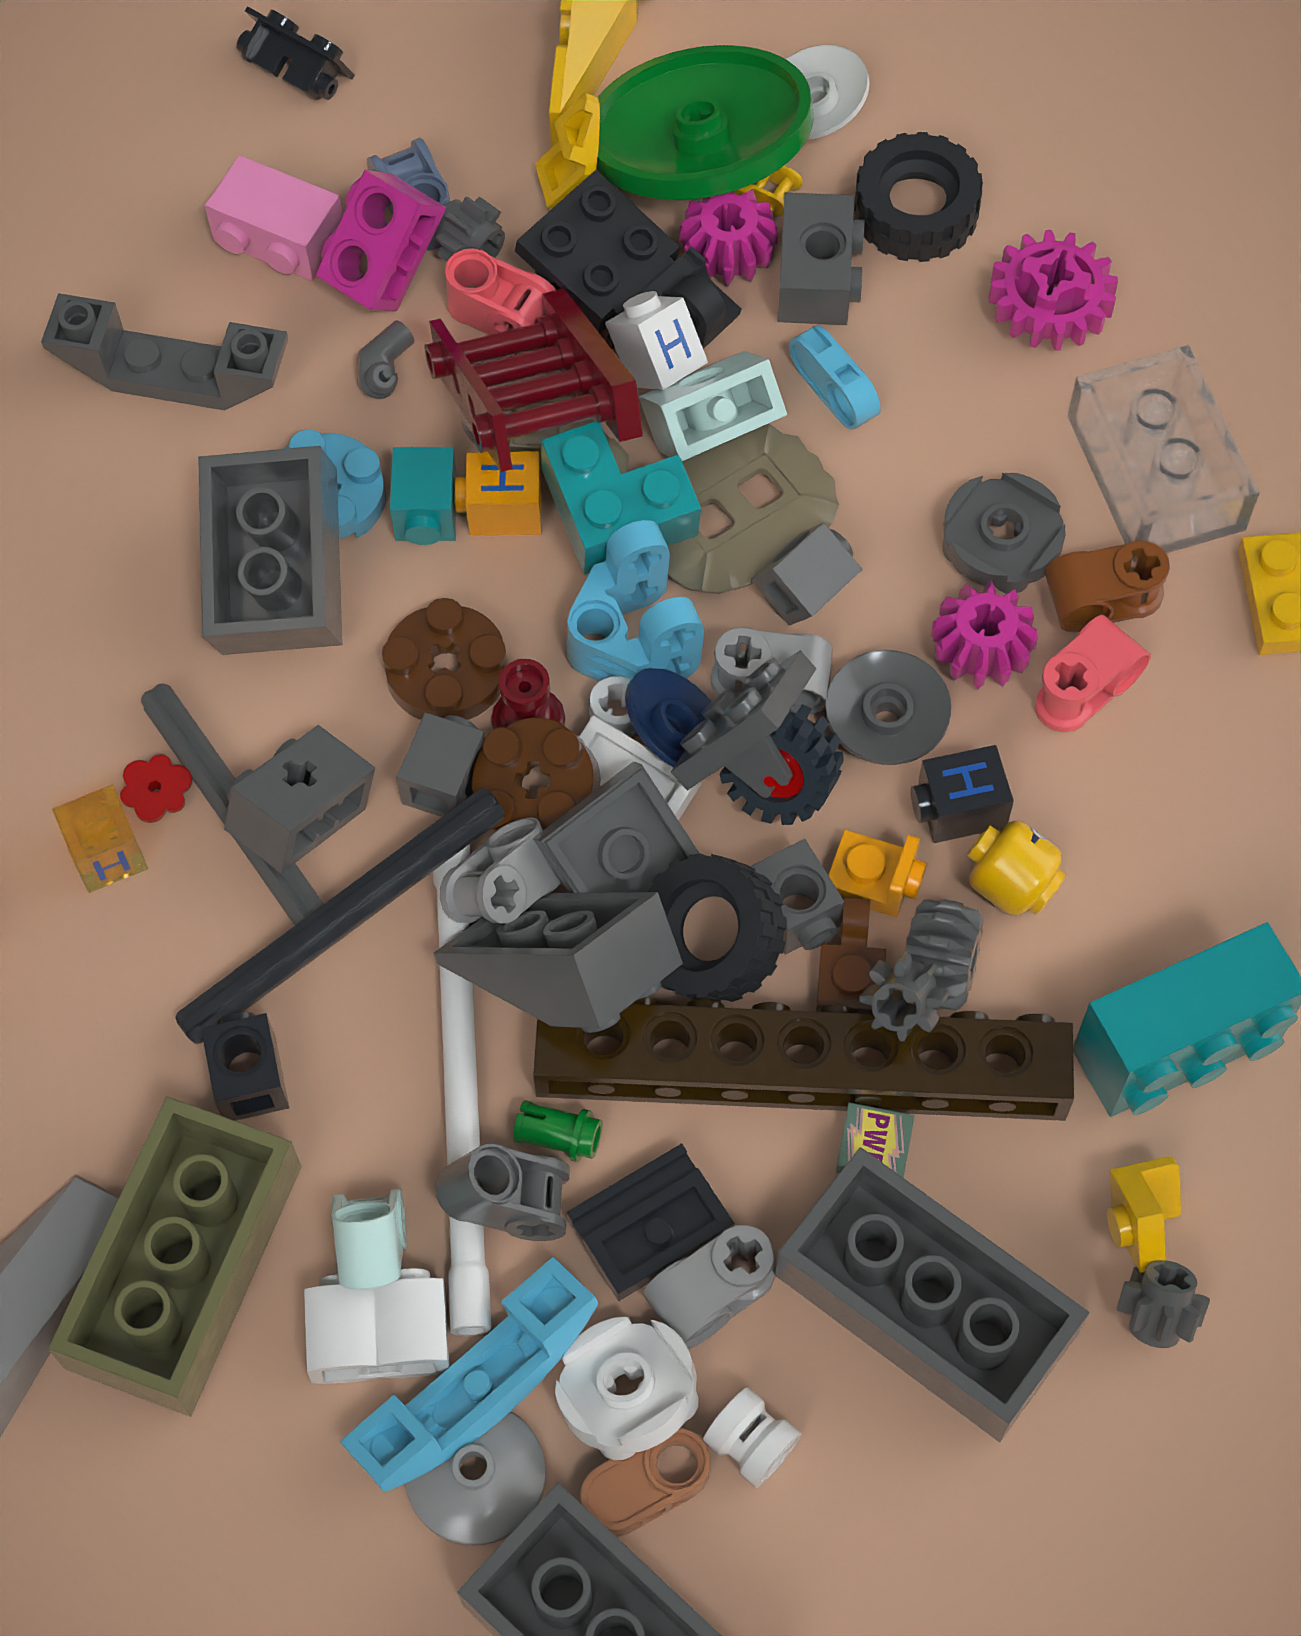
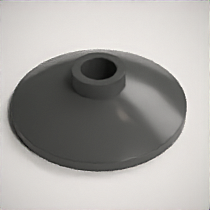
[825,650,951,765]

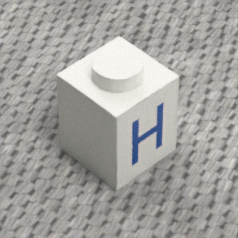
[605,291,708,390]

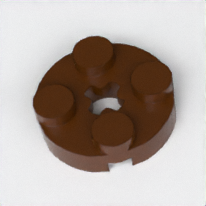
[382,598,507,720]
[472,718,601,830]

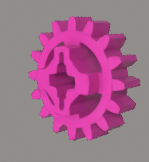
[988,230,1118,350]

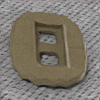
[667,424,839,594]

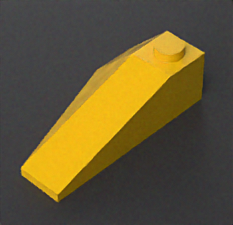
[549,0,649,148]

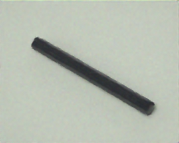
[175,788,505,1044]

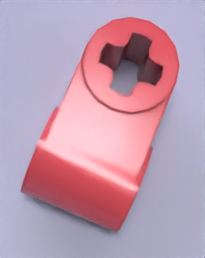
[445,249,556,335]
[1035,615,1151,732]

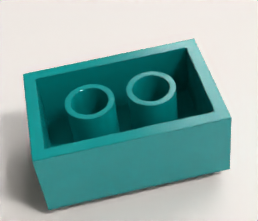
[1073,922,1301,1117]

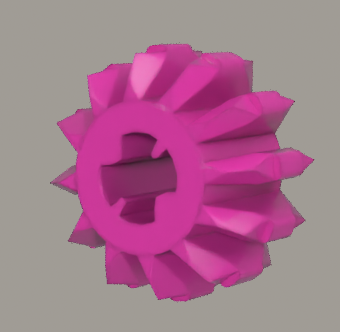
[680,189,778,286]
[931,580,1038,690]

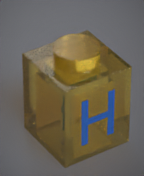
[52,784,148,893]

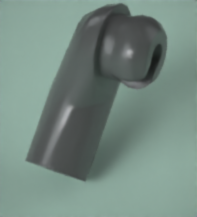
[357,320,415,399]

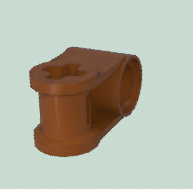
[1044,540,1170,633]

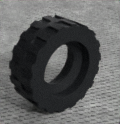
[854,132,983,262]
[648,853,787,1002]

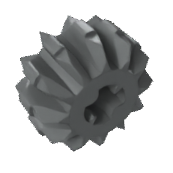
[900,899,983,1011]

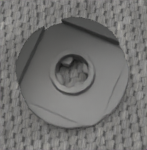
[942,473,1066,594]

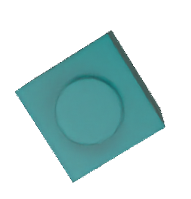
[390,447,457,545]

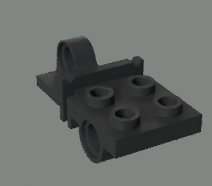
[514,170,742,349]

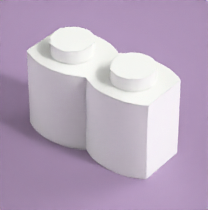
[304,1268,450,1384]

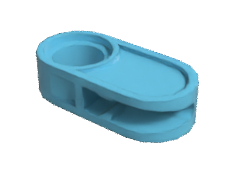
[788,325,881,430]

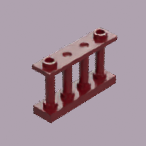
[424,289,643,472]

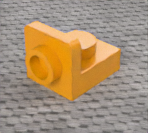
[828,829,927,918]

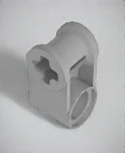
[711,627,833,714]
[440,818,562,924]
[643,1225,775,1349]

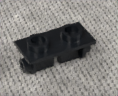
[237,6,355,100]

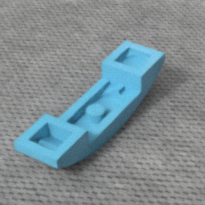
[340,1257,599,1492]

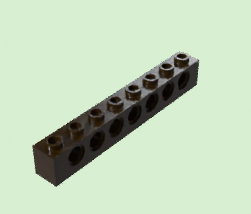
[533,997,1074,1121]

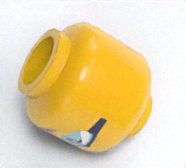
[966,820,1066,916]

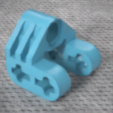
[566,520,704,681]

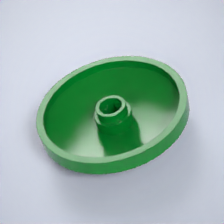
[596,45,814,200]

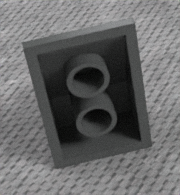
[433,892,683,1033]

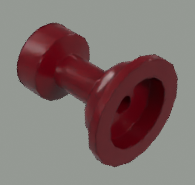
[491,659,566,730]

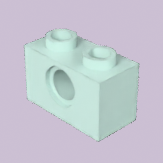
[638,351,787,461]

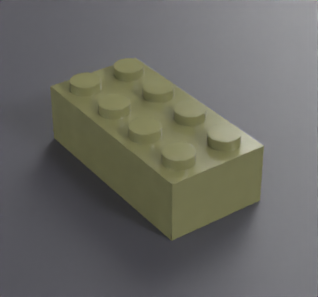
[48,1096,302,1417]

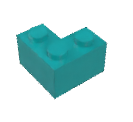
[541,421,701,575]

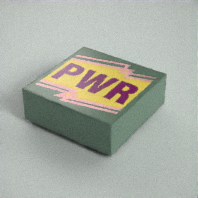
[836,1103,915,1178]

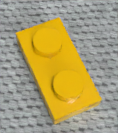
[1238,532,1301,655]

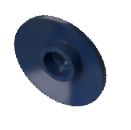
[625,668,719,773]

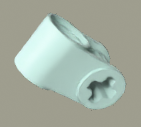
[331,1188,407,1289]

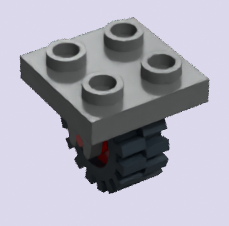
[671,650,844,825]

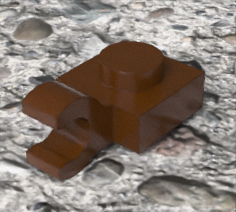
[816,898,886,1014]

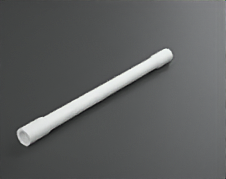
[433,844,492,1336]

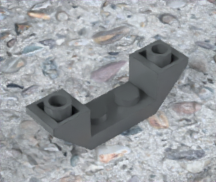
[41,293,288,411]

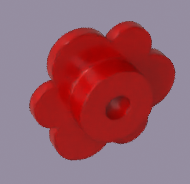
[120,754,192,823]

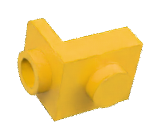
[1107,1156,1182,1273]

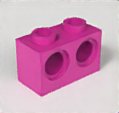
[315,169,447,311]

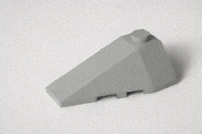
[0,1177,118,1437]

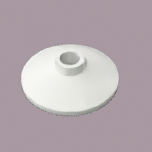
[786,45,870,140]

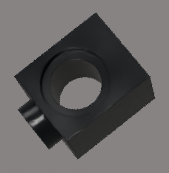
[201,1012,290,1121]

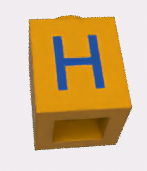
[455,451,542,536]

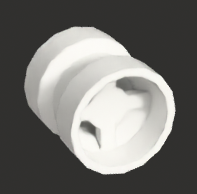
[703,1387,802,1488]

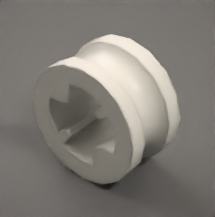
[589,676,636,737]

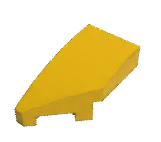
[535,93,600,209]

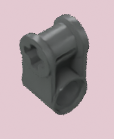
[435,1143,570,1241]

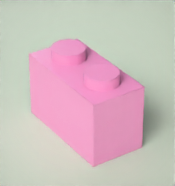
[205,155,343,281]

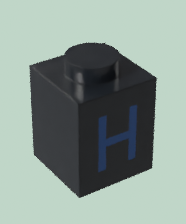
[910,745,1014,843]

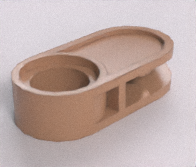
[580,1428,710,1537]

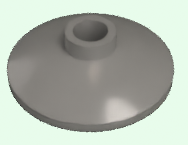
[406,1412,546,1546]

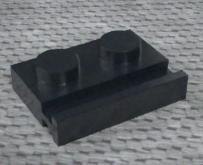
[567,1143,735,1301]

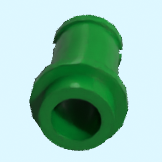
[513,1100,603,1162]

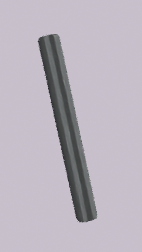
[141,683,324,925]

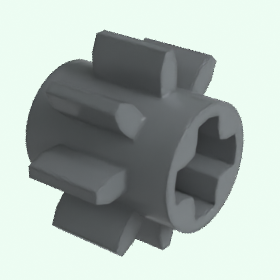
[434,197,505,262]
[860,951,949,1041]
[1117,1260,1210,1348]

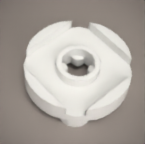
[555,1317,699,1460]

